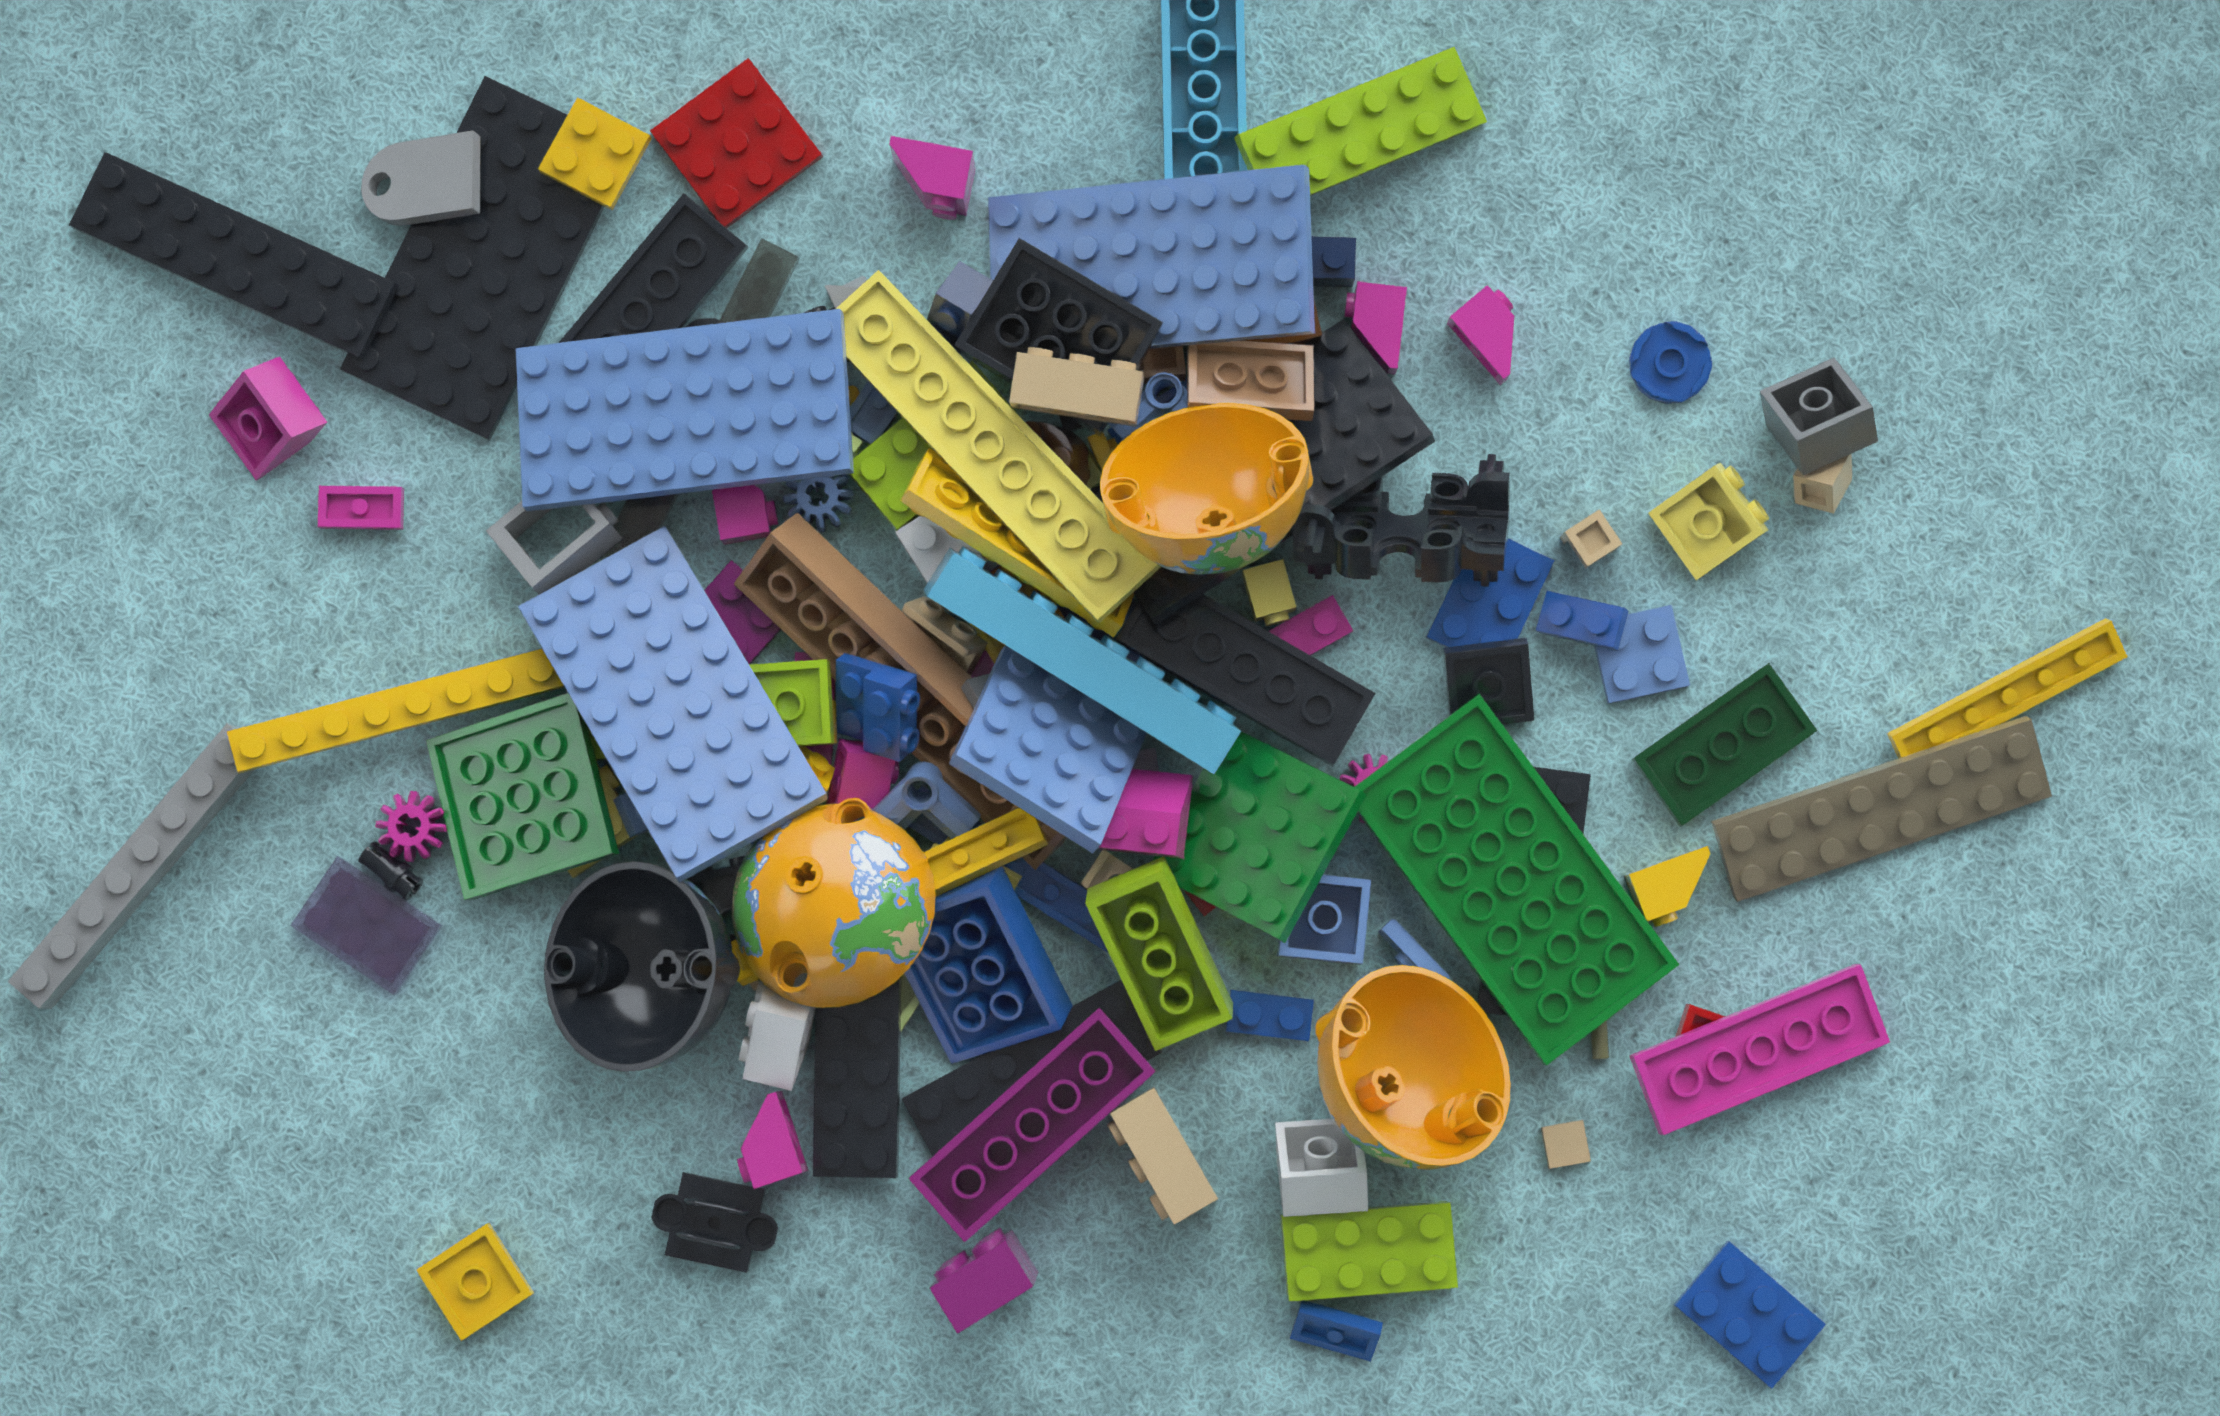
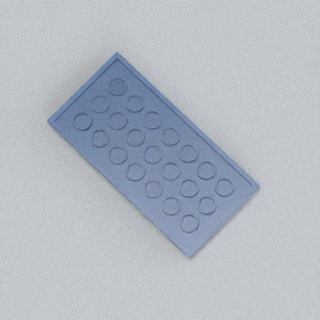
[988,164,1315,349]
[516,309,854,511]
[518,526,828,883]

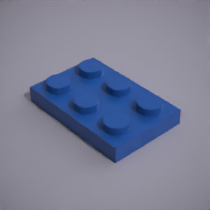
[1426,539,1555,647]
[1673,1241,1826,1389]

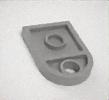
[361,130,480,226]

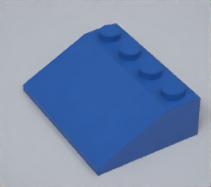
[904,866,1073,1064]

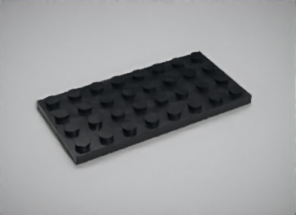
[340,76,605,441]
[1090,319,1435,625]

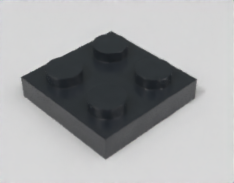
[1443,638,1534,725]

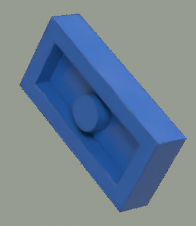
[1536,591,1629,651]
[1226,990,1314,1041]
[1290,1300,1383,1362]

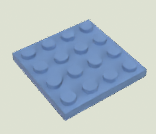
[949,645,1147,853]

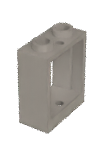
[486,501,623,595]

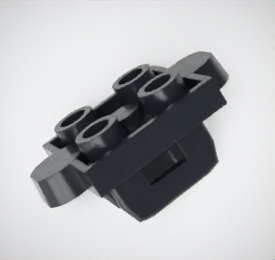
[651,1172,778,1273]

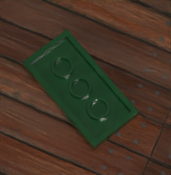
[1632,663,1818,827]

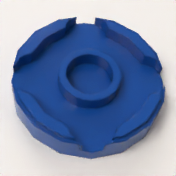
[1629,321,1712,404]

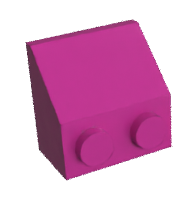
[889,136,976,220]
[209,356,327,480]
[1098,769,1193,859]
[737,1091,808,1189]

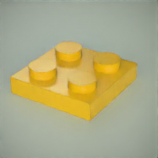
[538,97,652,210]
[416,1223,535,1341]

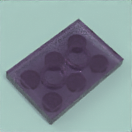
[290,856,443,995]

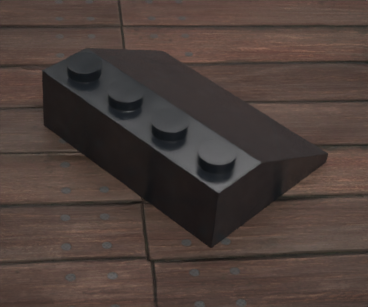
[954,238,1163,436]

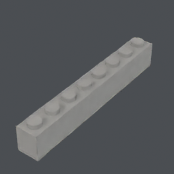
[8,723,254,1009]

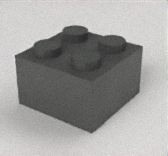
[1760,357,1878,475]

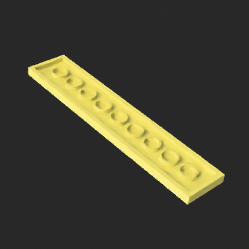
[836,270,1161,623]

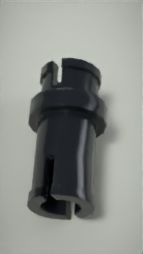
[358,841,423,901]

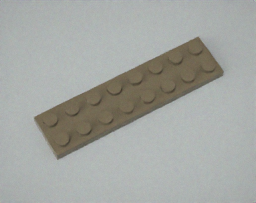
[1711,716,2052,902]

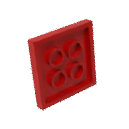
[650,58,823,228]

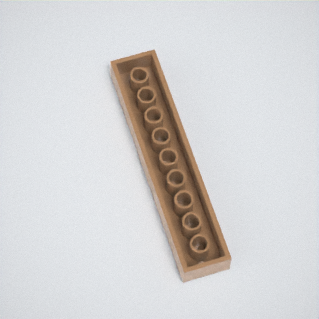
[734,513,1067,870]

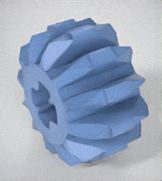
[783,474,854,533]

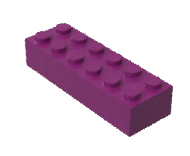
[908,1008,1156,1242]
[930,1228,1039,1334]

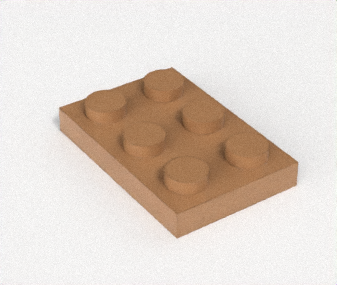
[1187,341,1314,421]

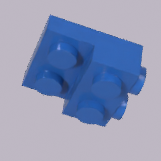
[836,653,920,762]

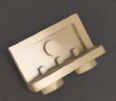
[902,596,988,676]

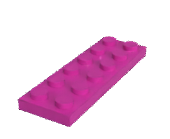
[1629,964,1890,1135]

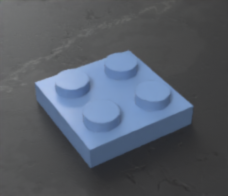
[1594,605,1690,704]

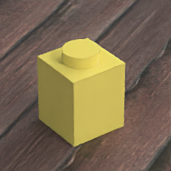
[1242,559,1296,626]

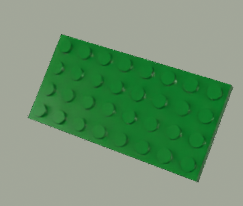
[1354,694,1679,1065]

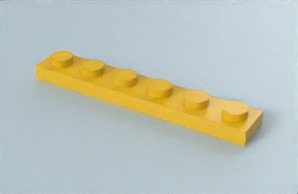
[1886,618,2128,758]

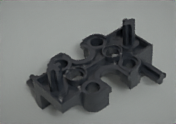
[1292,454,1510,587]

